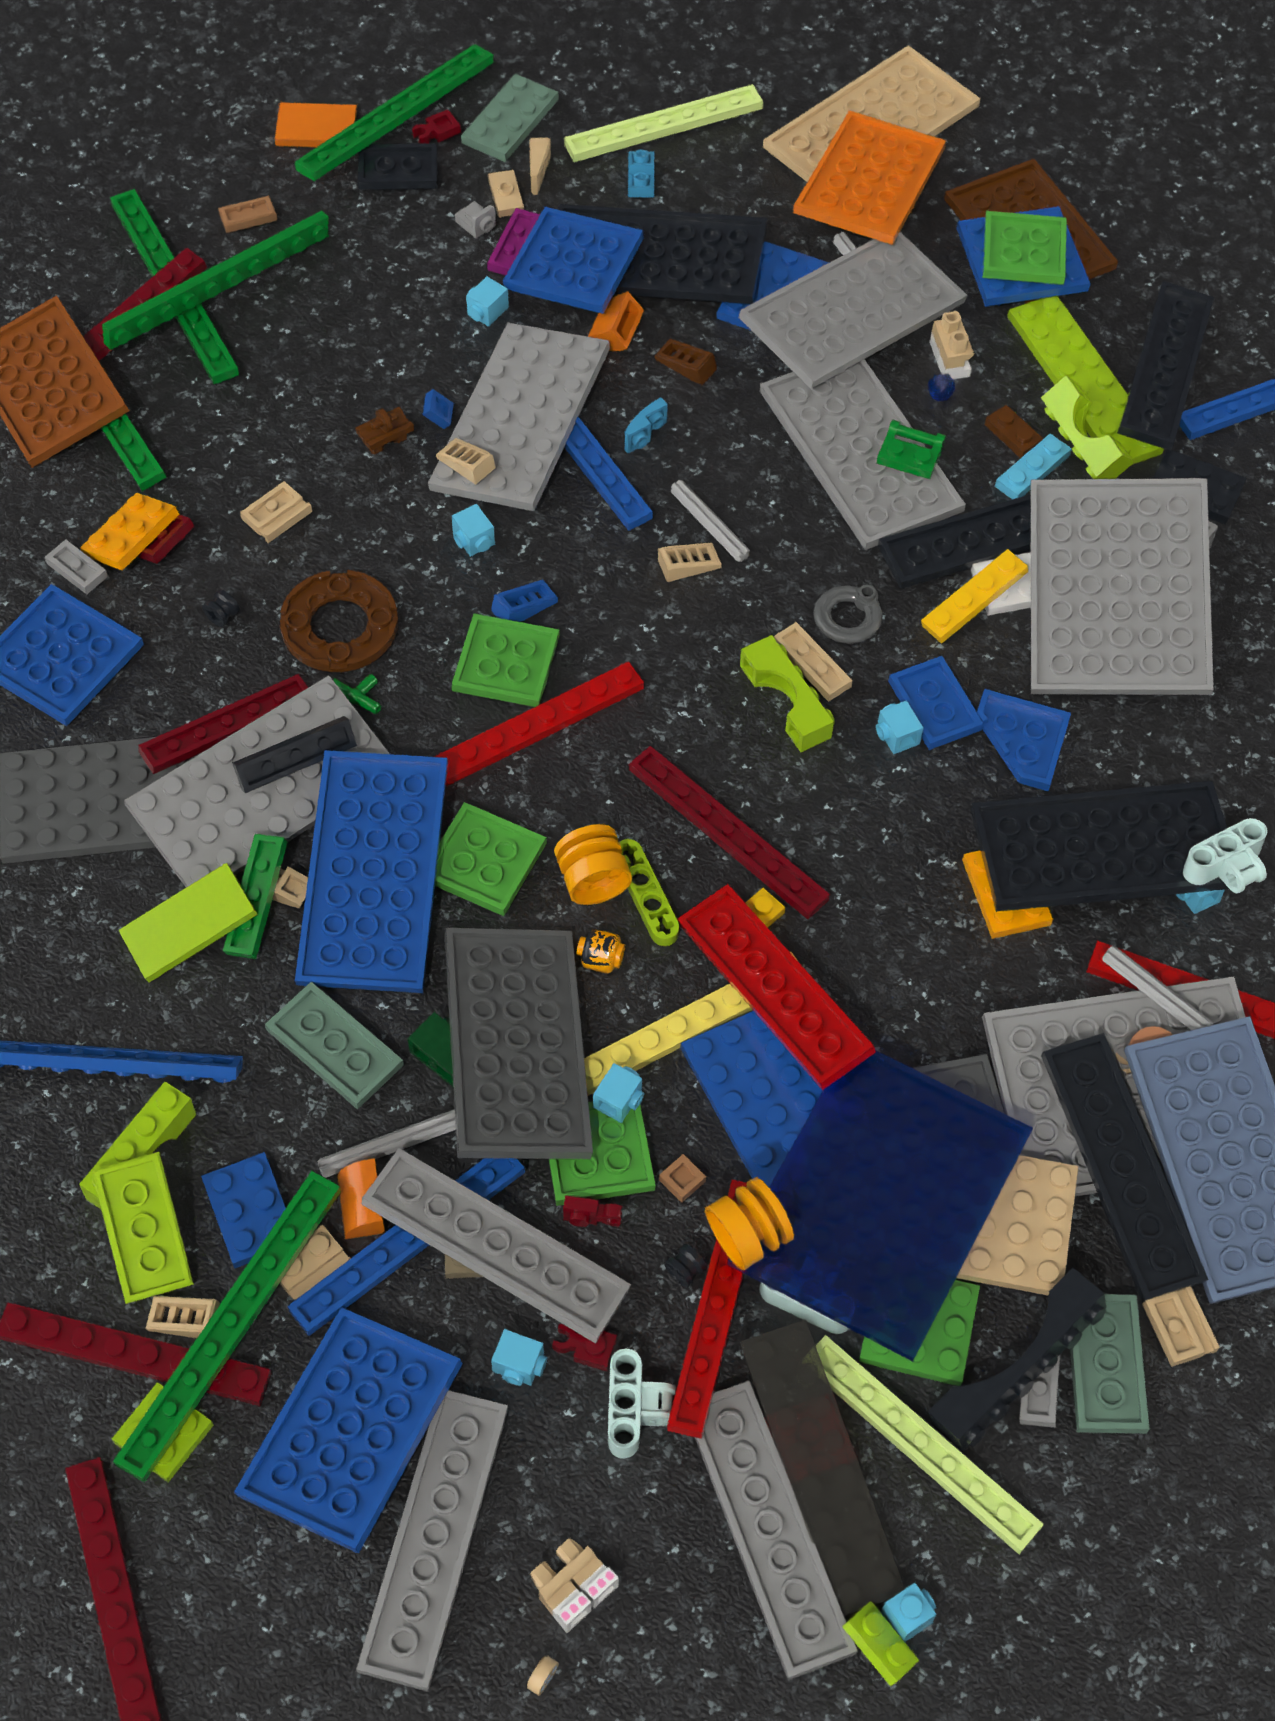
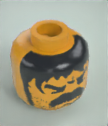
[576,929,625,974]

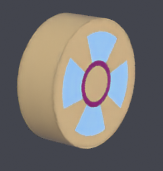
[527,1655,559,1696]

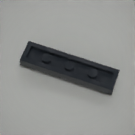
[232,716,357,793]

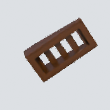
[655,338,717,385]

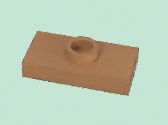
[218,196,277,233]

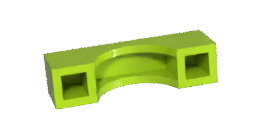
[1041,375,1134,479]
[740,635,835,752]
[79,1082,196,1209]

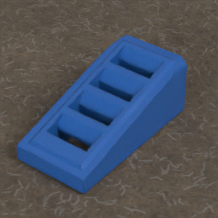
[491,580,558,622]

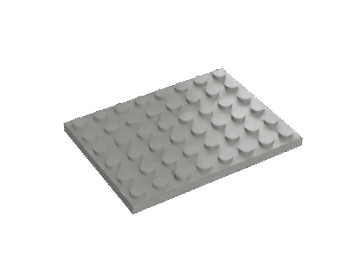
[1031,478,1213,695]
[982,977,1245,1196]

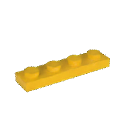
[921,549,1028,644]

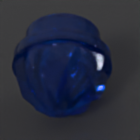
[928,372,955,401]

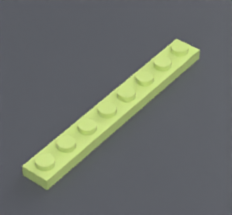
[564,84,763,162]
[802,1335,1044,1554]

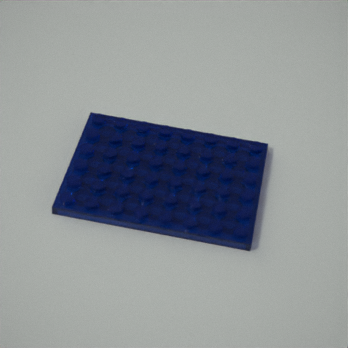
[728,1051,1033,1362]

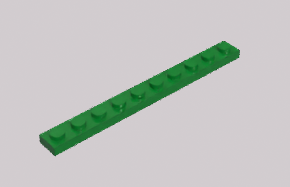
[295,44,493,181]
[110,189,239,384]
[102,211,329,350]
[113,1171,341,1483]

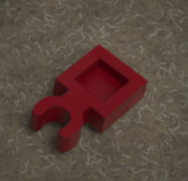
[412,109,461,144]
[563,1195,622,1227]
[552,1324,617,1372]

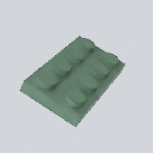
[461,74,558,162]
[265,982,404,1109]
[1070,1294,1150,1434]

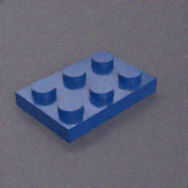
[888,656,984,750]
[201,1152,286,1269]

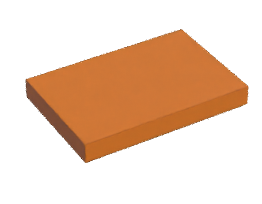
[275,103,357,147]

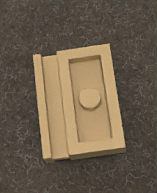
[240,481,312,543]
[280,1225,351,1301]
[1142,1287,1220,1367]

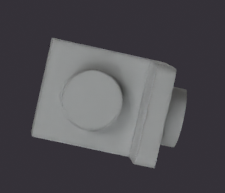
[455,201,496,238]

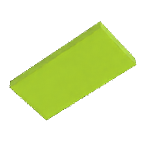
[118,863,258,982]
[91,1152,194,1304]

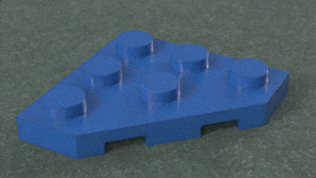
[977,689,1071,791]

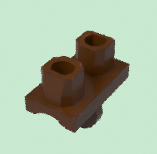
[356,407,414,455]

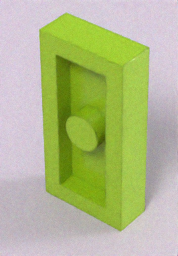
[842,1601,919,1687]

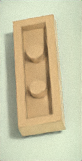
[773,622,853,702]

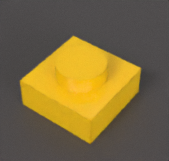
[745,888,785,928]

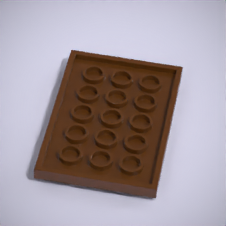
[944,159,1118,304]

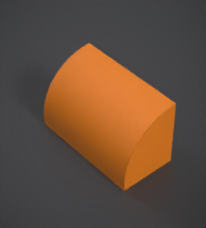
[588,292,644,351]
[338,1158,385,1239]

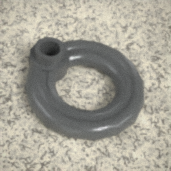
[813,585,883,644]

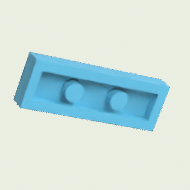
[995,433,1072,499]

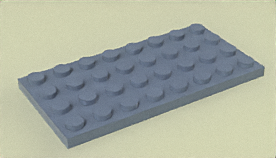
[1124,1016,1275,1304]

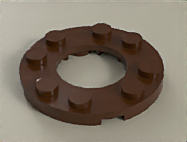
[280,570,398,672]

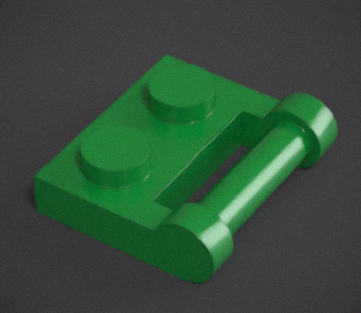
[876,419,946,479]

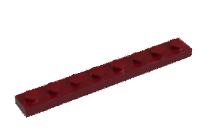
[629,746,830,919]
[0,1302,272,1407]
[65,1457,162,1721]

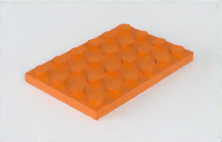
[793,110,946,245]

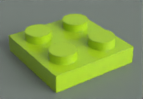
[112,1382,214,1483]

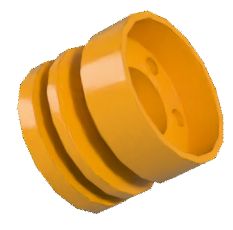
[554,824,632,905]
[705,1177,794,1270]

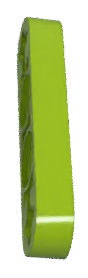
[620,839,679,946]

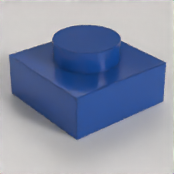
[423,389,454,429]

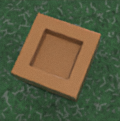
[659,1154,706,1203]

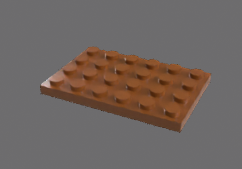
[0,295,129,468]

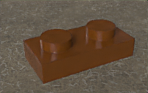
[984,405,1043,458]

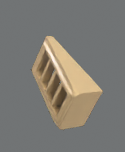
[530,138,551,195]
[436,438,496,485]
[658,543,722,582]
[146,1296,221,1338]

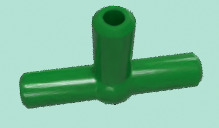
[333,674,381,714]

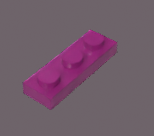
[487,208,540,275]

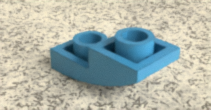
[628,150,654,197]
[625,397,668,454]

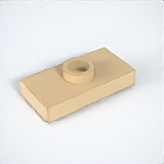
[488,170,524,218]

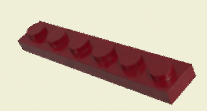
[83,248,207,361]
[138,674,308,774]

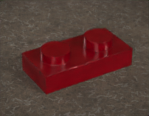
[137,514,194,564]

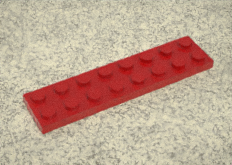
[677,884,876,1090]

